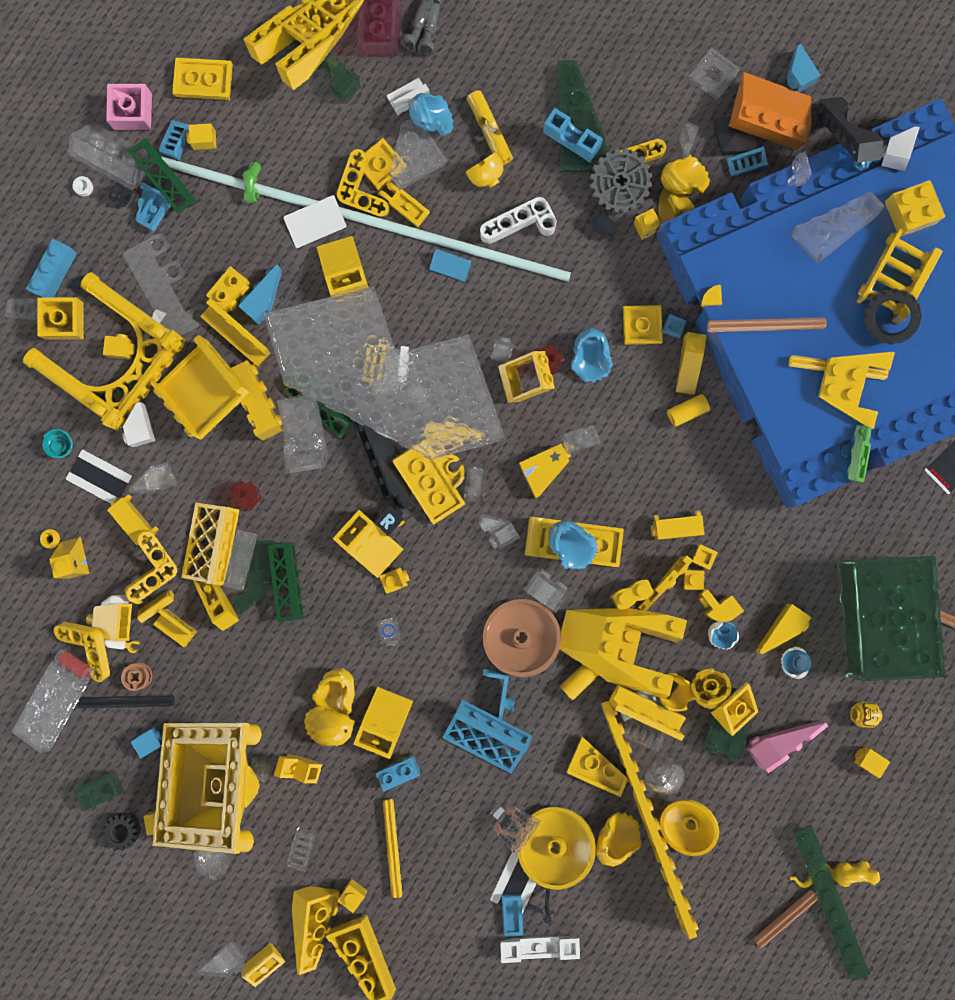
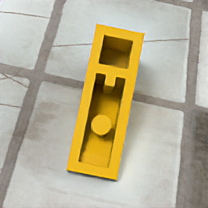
[676,332,707,395]
[193,569,239,631]
[755,604,811,654]

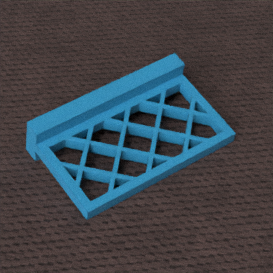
[443,700,532,774]

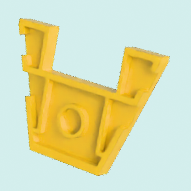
[818,352,895,429]

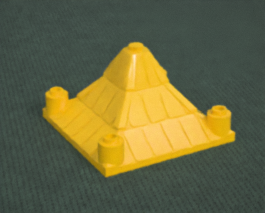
[152,723,262,854]

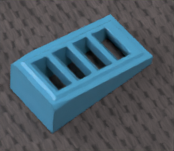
[158,120,189,161]
[726,147,768,177]

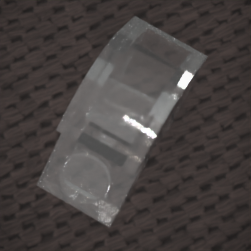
[560,425,601,455]

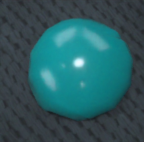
[42,429,73,459]

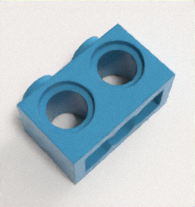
[376,754,421,792]

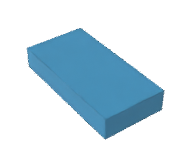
[502,894,523,936]

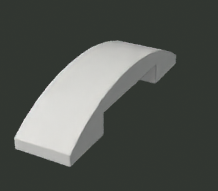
[500,935,580,963]

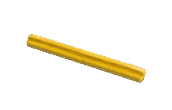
[788,355,889,380]
[383,799,402,898]

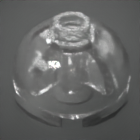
[645,756,685,796]
[194,850,232,880]

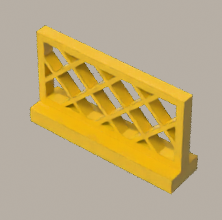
[181,503,239,586]

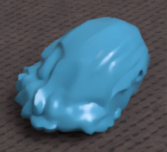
[409,93,454,136]
[571,328,613,383]
[549,520,598,570]

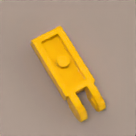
[378,181,430,227]

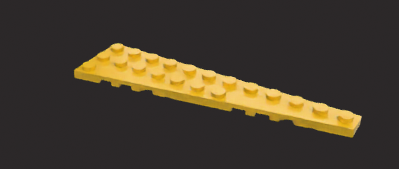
[601,701,699,939]

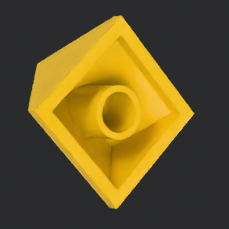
[711,682,758,736]

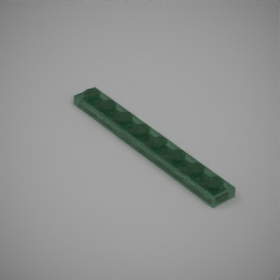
[792,825,870,982]

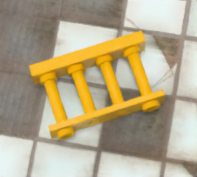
[856,228,943,324]

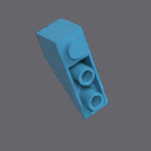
[239,264,282,325]

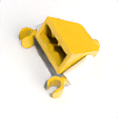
[86,593,143,653]

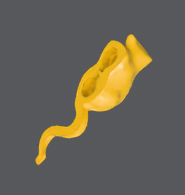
[789,861,880,888]

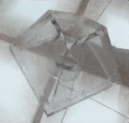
[129,462,178,495]

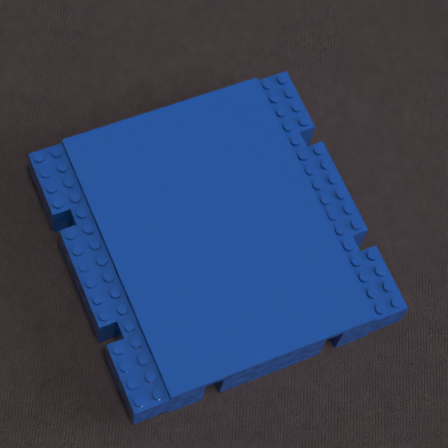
[656,98,955,509]

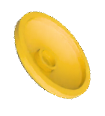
[660,799,719,856]

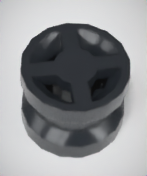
[109,183,133,207]

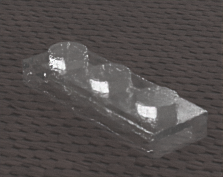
[223,529,258,591]

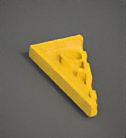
[638,556,693,611]

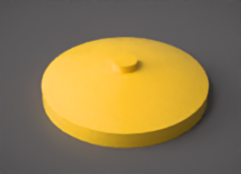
[517,807,596,890]

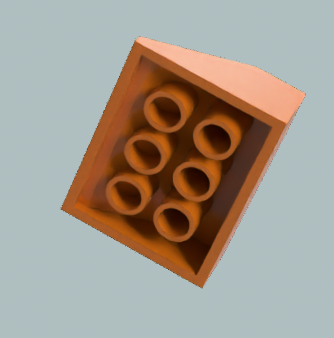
[729,72,811,150]

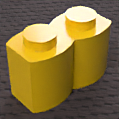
[610,580,654,609]

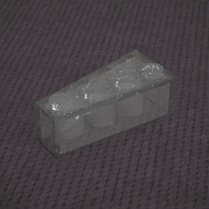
[791,192,884,264]

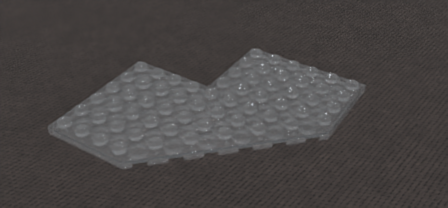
[263,287,505,460]

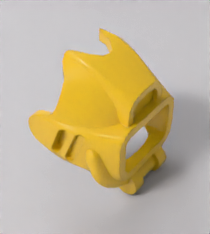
[656,673,695,711]

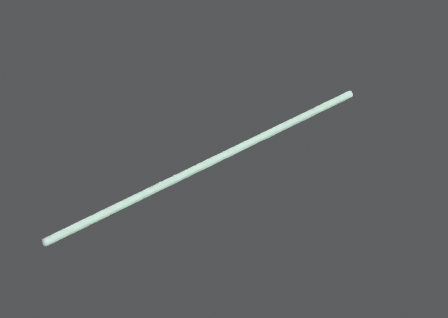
[161,156,571,282]

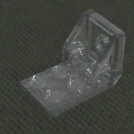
[277,393,328,474]

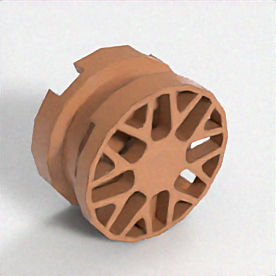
[121,662,152,691]

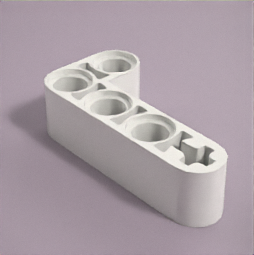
[480,197,557,244]

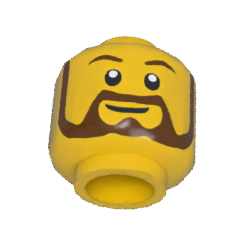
[850,702,882,728]

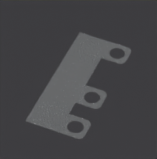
[122,233,206,336]

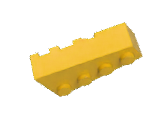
[231,360,284,440]
[326,915,396,1000]

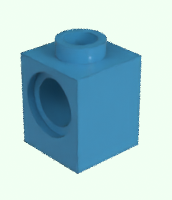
[131,727,163,759]

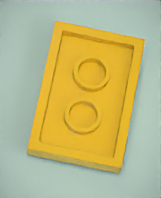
[172,58,233,100]

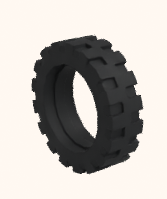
[864,289,922,345]

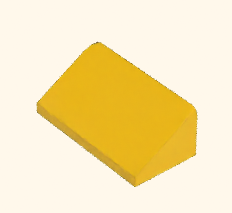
[241,943,285,987]

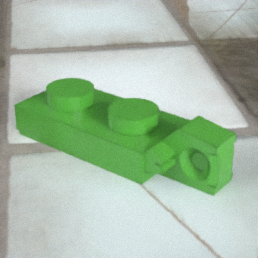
[847,425,872,483]

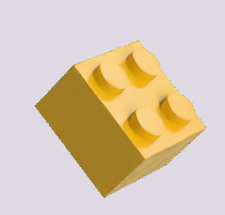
[885,180,945,237]
[37,297,84,340]

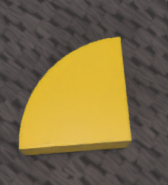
[701,285,722,307]

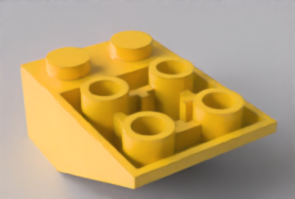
[317,236,369,300]
[333,510,404,578]
[354,687,413,759]

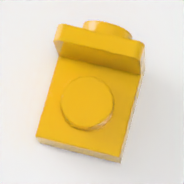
[379,568,410,594]

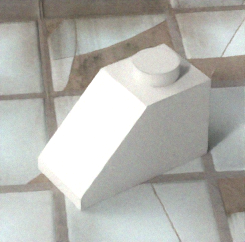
[881,126,920,171]
[122,402,155,447]

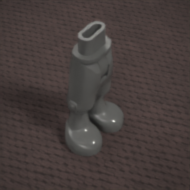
[400,0,441,55]

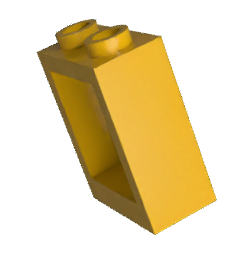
[498,351,555,403]

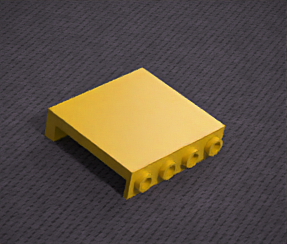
[150,335,250,440]

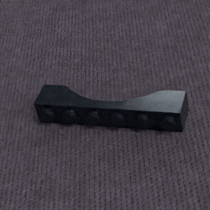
[817,97,884,163]

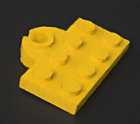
[392,439,465,525]

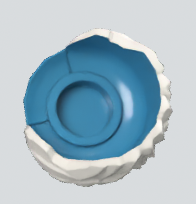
[708,621,739,650]
[781,647,811,679]

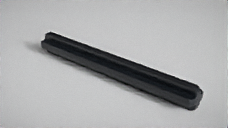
[78,695,175,708]

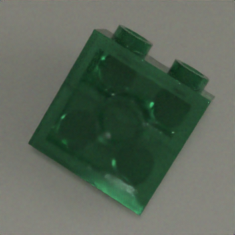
[701,709,752,761]

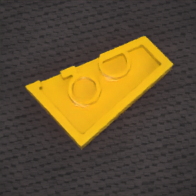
[566,736,628,797]

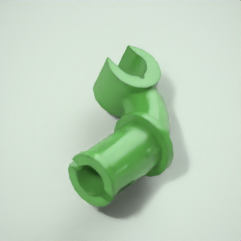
[242,162,261,203]

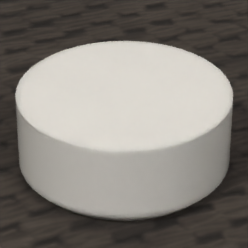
[72,176,93,196]

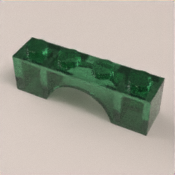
[287,40,361,104]

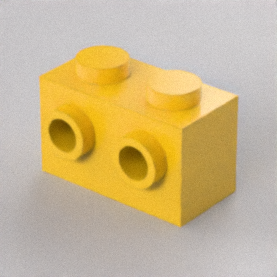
[206,266,251,314]

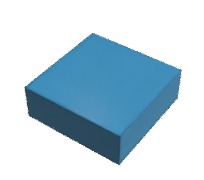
[662,314,687,339]

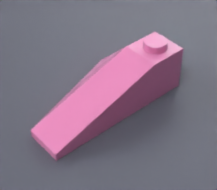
[746,720,828,773]

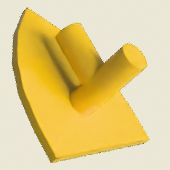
[658,188,696,224]

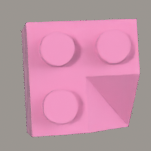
[106,84,152,130]

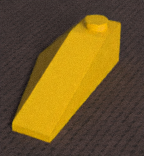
[292,886,340,975]

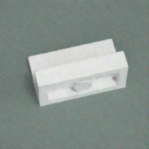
[387,78,429,115]

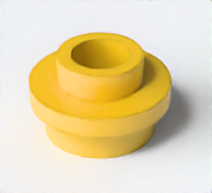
[40,529,60,549]

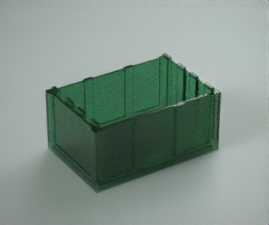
[838,556,946,682]

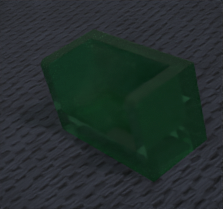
[74,771,125,812]

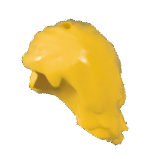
[661,155,710,195]
[312,668,355,716]
[304,705,354,746]
[596,812,642,867]

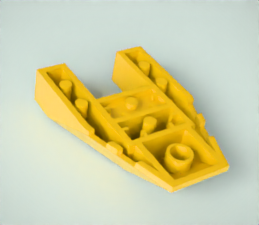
[243,0,364,90]
[560,608,687,699]

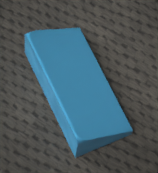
[429,249,471,282]

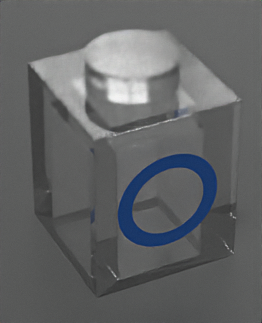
[377,617,402,647]

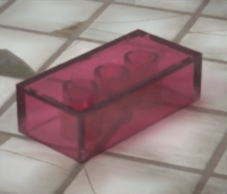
[357,0,402,57]

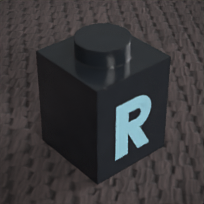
[374,506,405,536]

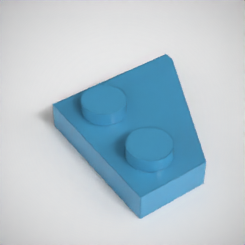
[136,182,171,232]

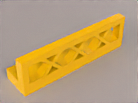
[200,299,270,367]
[609,685,686,741]

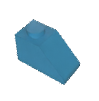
[787,44,821,92]

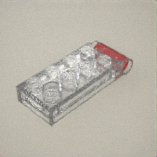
[11,649,95,753]

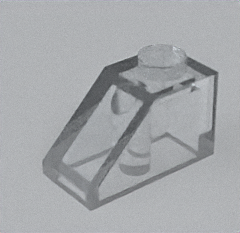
[198,940,247,977]

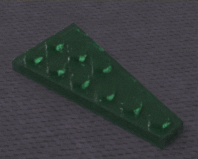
[557,60,611,173]

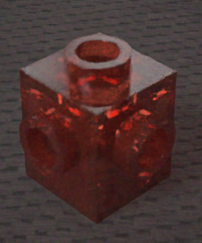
[537,344,564,375]
[229,481,263,511]

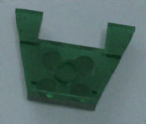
[231,540,287,614]

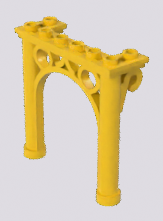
[23,272,185,431]

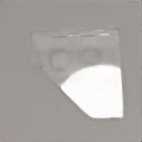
[390,119,447,190]

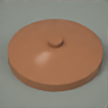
[483,599,561,677]

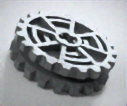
[589,149,652,213]

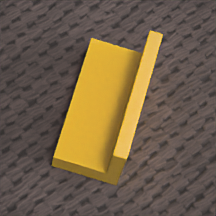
[153,609,197,647]

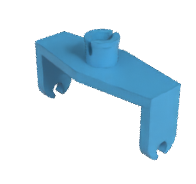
[474,669,515,732]

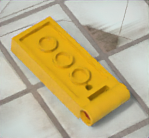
[525,517,624,567]

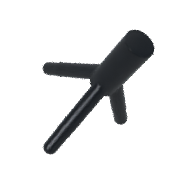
[527,888,555,924]

